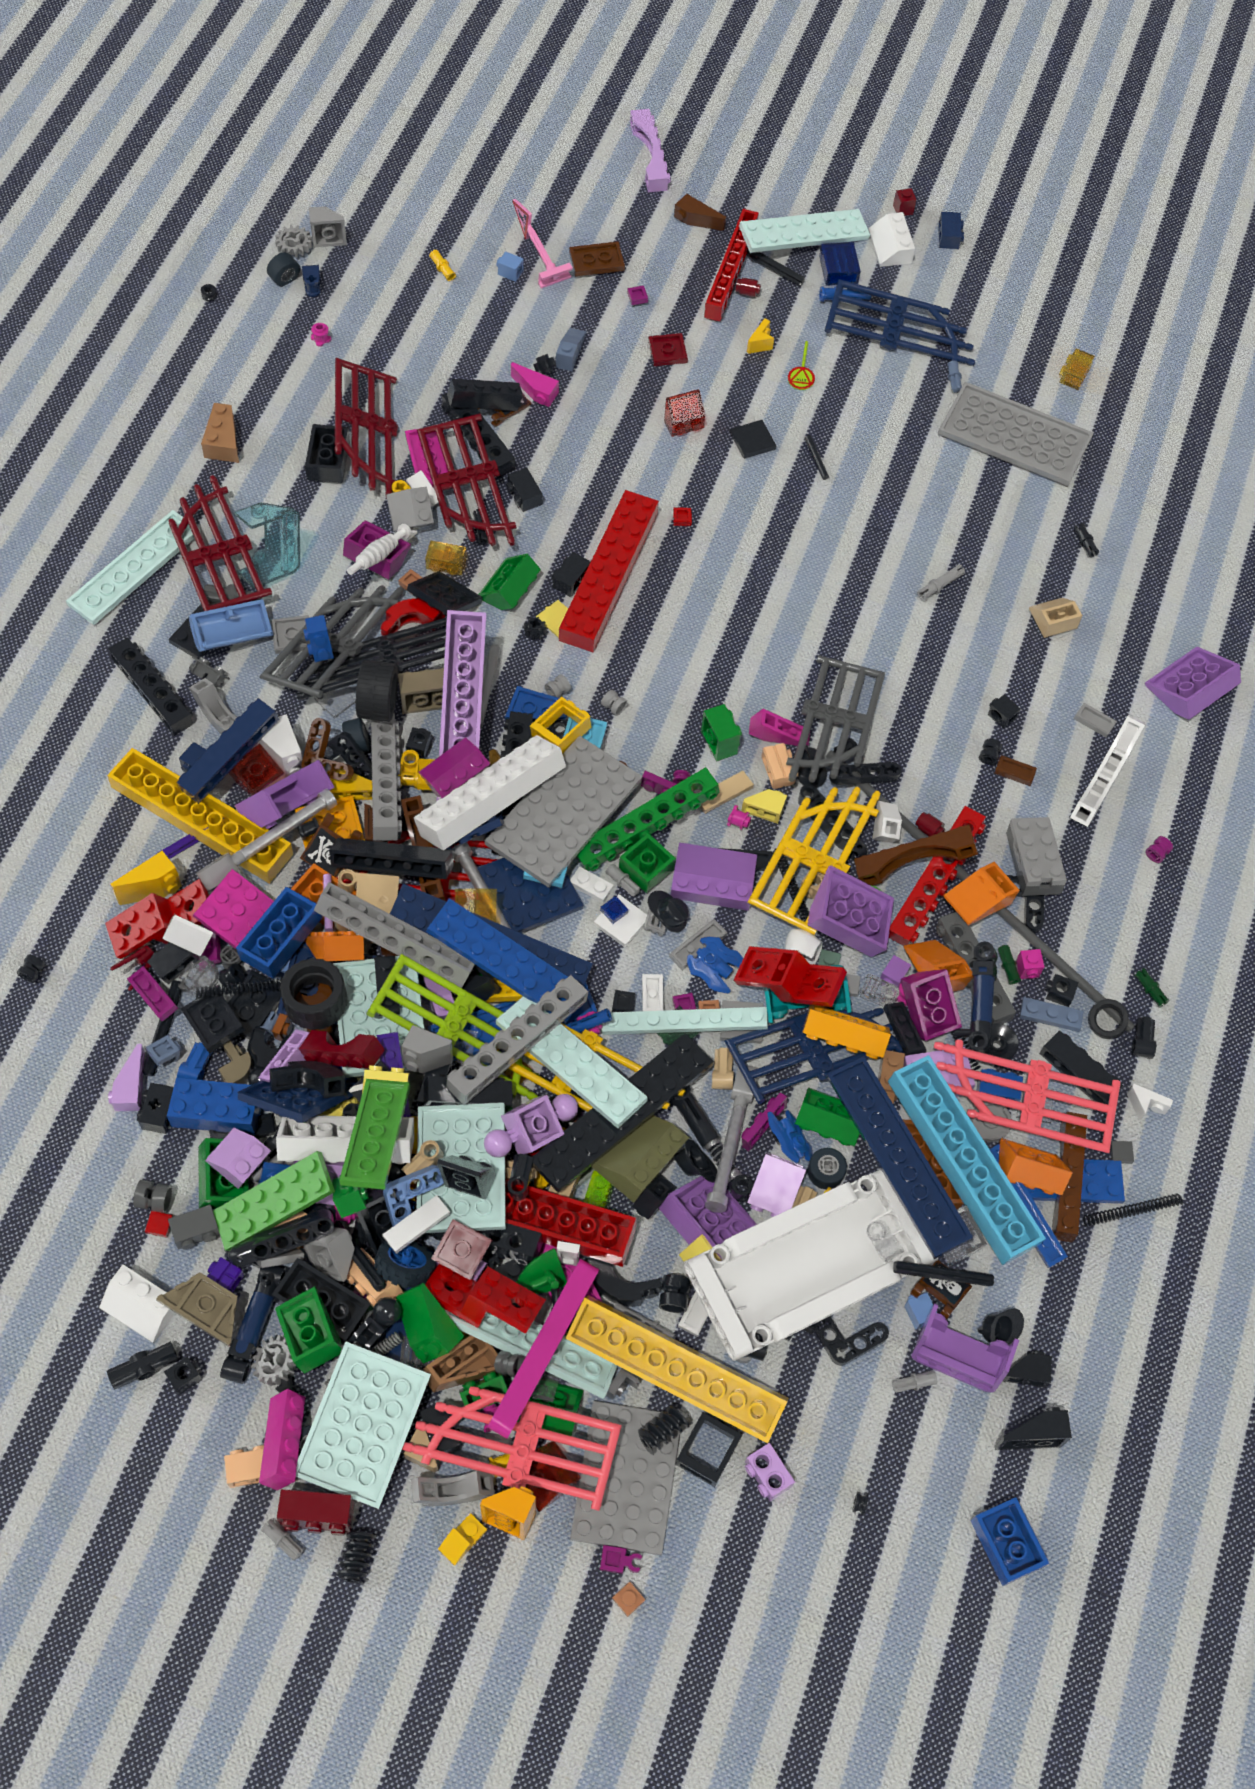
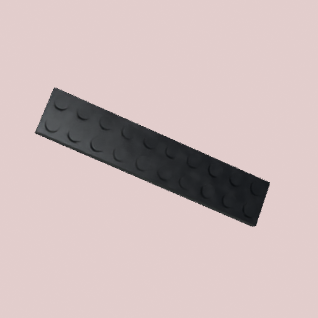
[532,1033,714,1193]

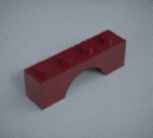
[299,1030,385,1069]

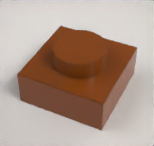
[272,1013,292,1041]

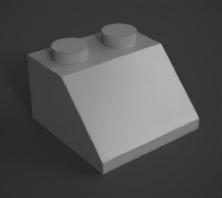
[309,206,347,248]
[386,486,434,531]
[401,1025,453,1073]
[304,1227,355,1282]

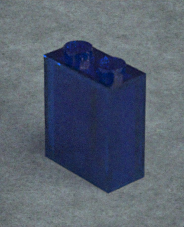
[819,242,861,286]

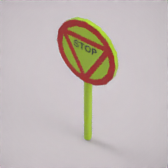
[788,341,815,390]

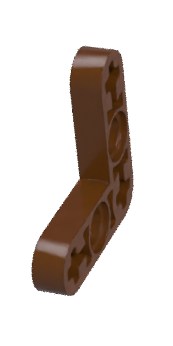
[301,718,354,782]

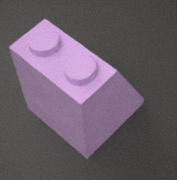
[747,1152,807,1217]

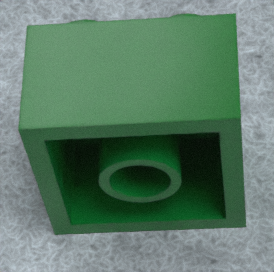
[701,704,742,762]
[619,833,676,893]

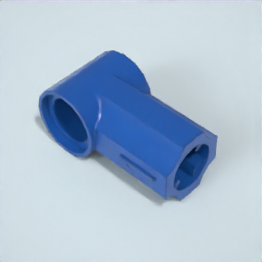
[177,1042,212,1080]

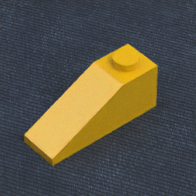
[327,769,372,800]

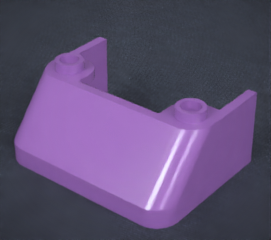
[234,760,334,829]
[911,1304,1019,1392]

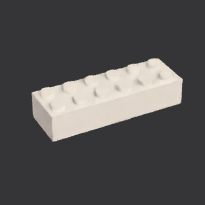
[276,1116,414,1164]

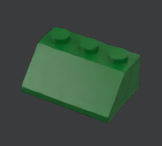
[479,553,541,610]
[795,1087,860,1147]
[198,1138,249,1209]
[517,1379,584,1436]

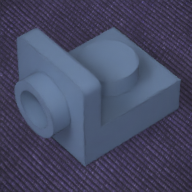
[146,1035,181,1066]

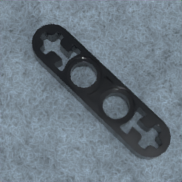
[829,762,902,785]

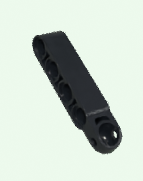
[798,784,868,861]
[228,1209,334,1266]

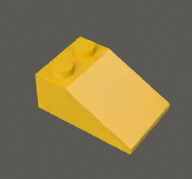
[110,851,182,905]

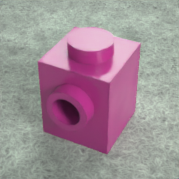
[1016,949,1044,979]

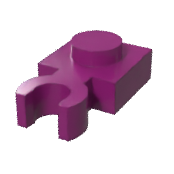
[600,1545,642,1574]

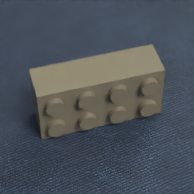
[398,668,444,714]

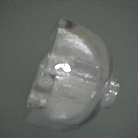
[178,956,220,997]

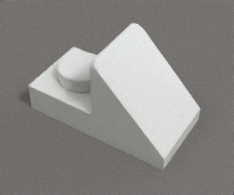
[1127,1084,1173,1120]

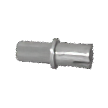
[605,864,640,896]
[892,1370,937,1393]
[261,1519,303,1560]

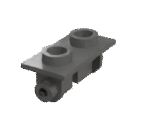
[189,656,230,688]

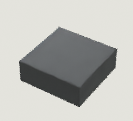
[1110,1141,1134,1164]

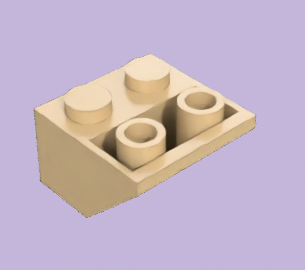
[1029,598,1083,638]

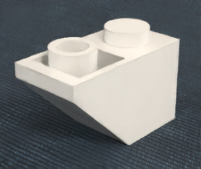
[872,801,902,843]

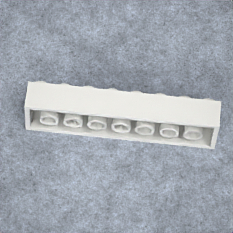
[414,735,566,850]

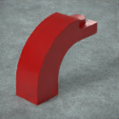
[380,598,445,636]

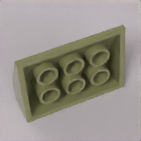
[591,1115,689,1203]

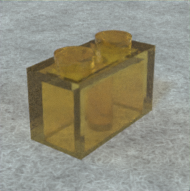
[1059,348,1095,390]
[425,540,467,575]

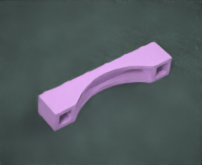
[630,109,670,193]

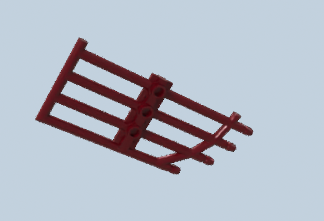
[335,358,398,499]
[417,414,517,546]
[169,475,272,611]

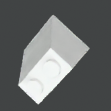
[254,714,302,777]

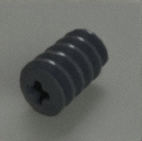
[638,1406,689,1455]
[336,1531,377,1585]

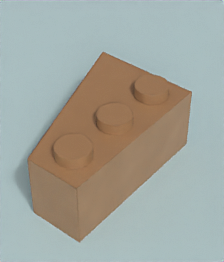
[201,403,239,463]
[423,1335,498,1393]

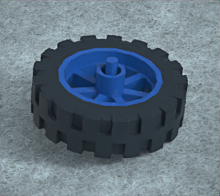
[374,1241,436,1288]

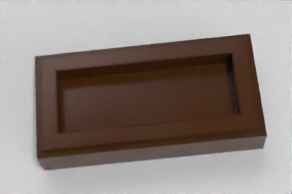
[994,755,1037,786]

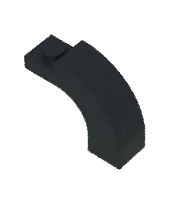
[269,1061,345,1099]
[587,1257,662,1307]

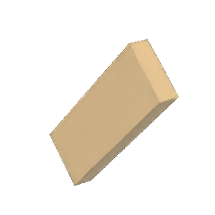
[700,771,754,813]

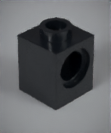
[988,694,1021,729]
[405,727,432,759]
[1044,974,1079,1007]
[164,1356,202,1396]

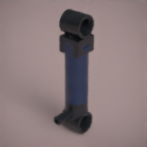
[953,941,998,1054]
[220,1266,286,1384]

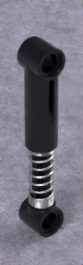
[670,1085,753,1202]

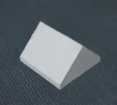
[162,915,213,956]

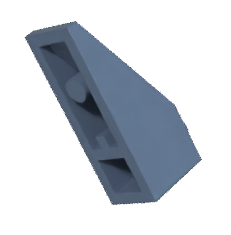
[556,328,586,371]

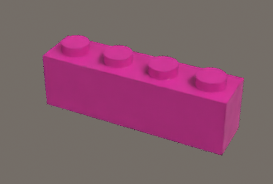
[259,1389,305,1491]

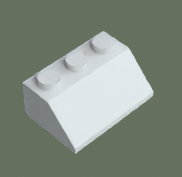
[868,212,915,267]
[99,1265,176,1344]

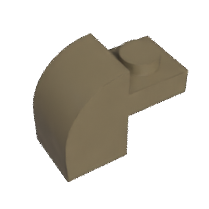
[218,1041,253,1084]

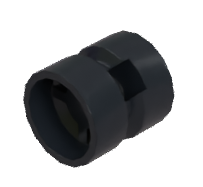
[659,1274,691,1313]

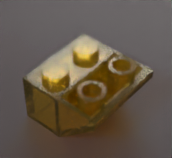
[455,888,497,922]

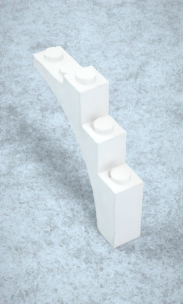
[1070,715,1146,827]

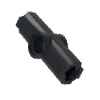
[107,1342,179,1390]

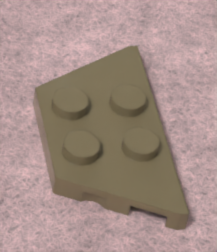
[156,1272,238,1347]

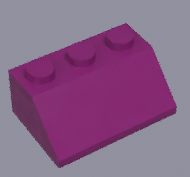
[343,520,411,580]
[418,737,490,799]
[901,969,962,1041]

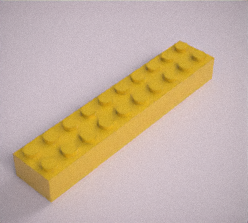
[107,748,294,884]
[565,1295,789,1443]

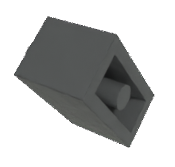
[168,1205,220,1250]

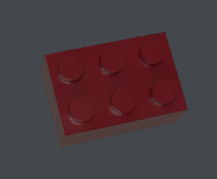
[277,1489,355,1536]

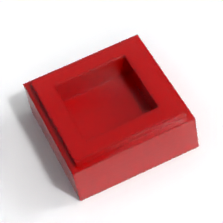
[673,507,692,526]
[145,1211,173,1238]

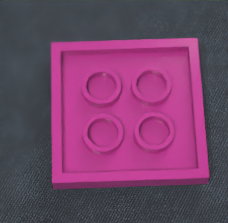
[193,869,274,949]

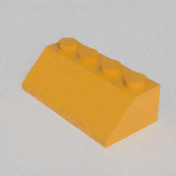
[803,1005,891,1059]
[480,1486,536,1541]

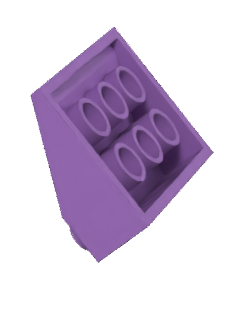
[1145,646,1241,720]
[671,842,757,911]
[808,865,894,957]
[659,1176,757,1260]

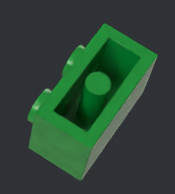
[332,1175,369,1218]
[459,1371,508,1411]

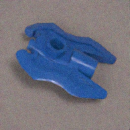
[687,936,743,994]
[767,1110,813,1163]

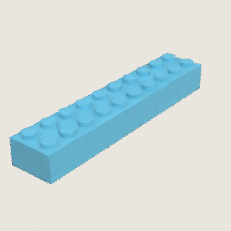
[888,1055,1046,1265]

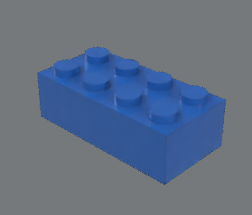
[236,887,323,979]
[167,1078,261,1135]

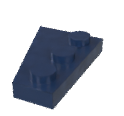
[446,815,504,849]

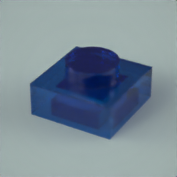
[600,896,629,924]

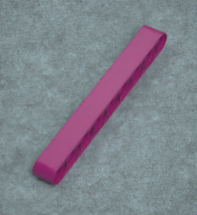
[487,1258,600,1439]

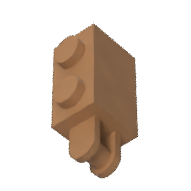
[878,1050,905,1103]

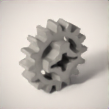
[275,225,312,258]
[251,1335,296,1386]

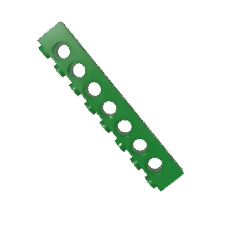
[576,767,720,871]

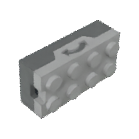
[1006,817,1067,896]

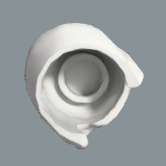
[784,928,823,965]

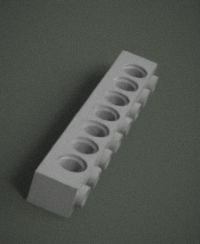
[371,714,402,840]
[314,882,474,988]
[446,975,589,1105]

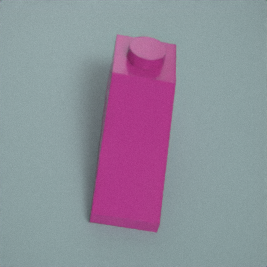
[511,362,559,407]
[749,708,810,746]

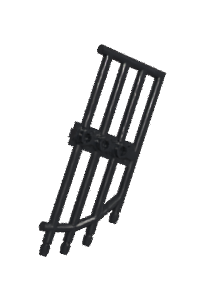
[296,617,447,700]

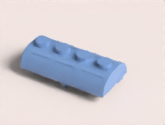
[189,599,273,652]

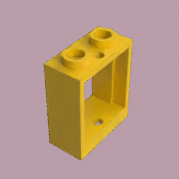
[530,696,592,754]

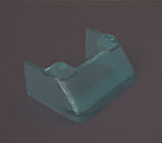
[235,502,300,588]

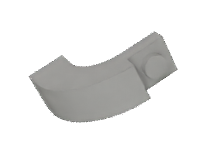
[189,678,237,734]
[411,1471,494,1506]

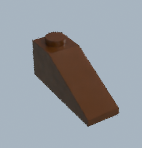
[674,194,726,231]

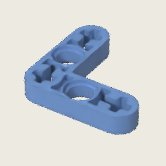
[383,1165,444,1227]

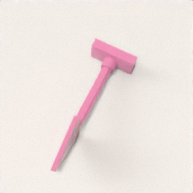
[512,199,572,288]

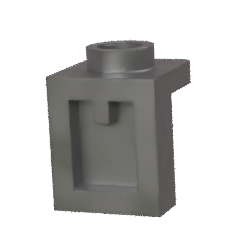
[606,1368,640,1400]

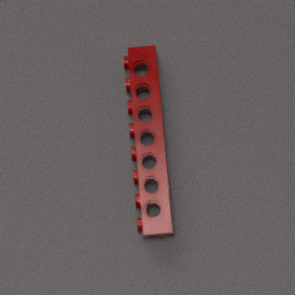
[704,208,759,322]
[888,806,986,946]

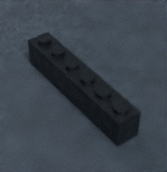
[329,838,454,879]

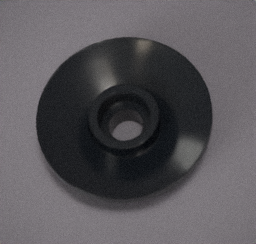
[977,1023,1019,1060]

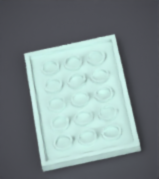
[333,956,424,1078]
[417,1103,506,1233]
[296,1342,431,1509]

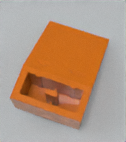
[943,862,1020,926]
[304,931,364,961]
[904,940,974,992]

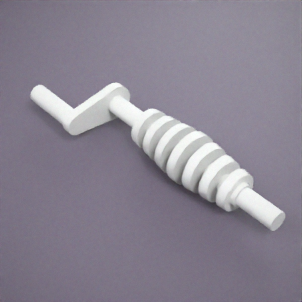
[347,524,417,575]

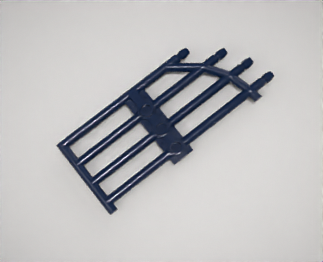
[824,279,975,366]
[724,1000,904,1104]

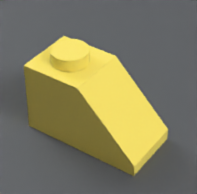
[741,789,787,824]

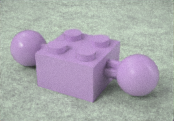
[484,1094,578,1158]

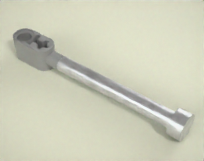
[196,788,337,891]
[452,843,511,929]
[705,1065,757,1213]

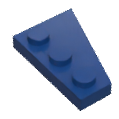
[505,686,568,721]

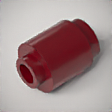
[735,277,761,297]
[915,812,946,836]

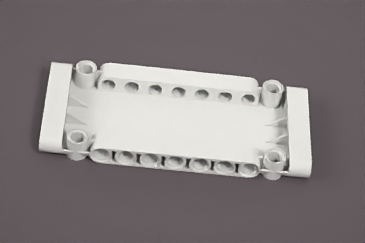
[684,1169,938,1361]

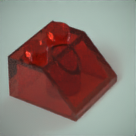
[664,389,705,437]
[229,744,284,796]
[526,1441,581,1512]

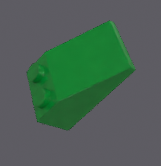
[396,1283,464,1364]
[275,1287,343,1374]

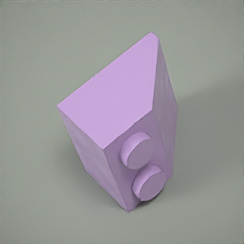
[205,1128,271,1189]

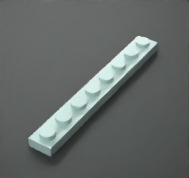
[602,1007,768,1035]

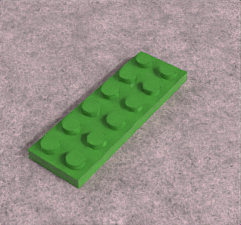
[340,1079,410,1190]
[213,1151,335,1251]

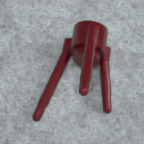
[110,945,154,991]

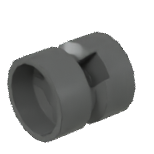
[133,1180,172,1213]

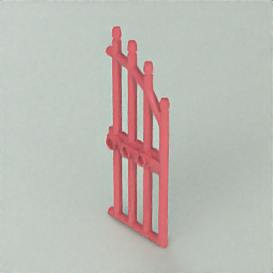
[933,1040,1121,1154]
[402,1387,622,1511]

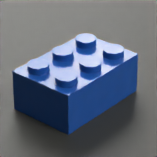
[970,1497,1049,1587]

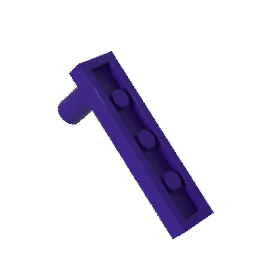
[376,1032,411,1117]

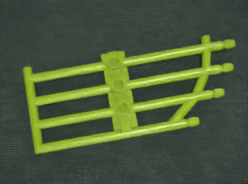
[367,954,541,1100]

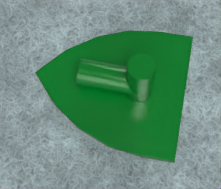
[516,1248,567,1294]

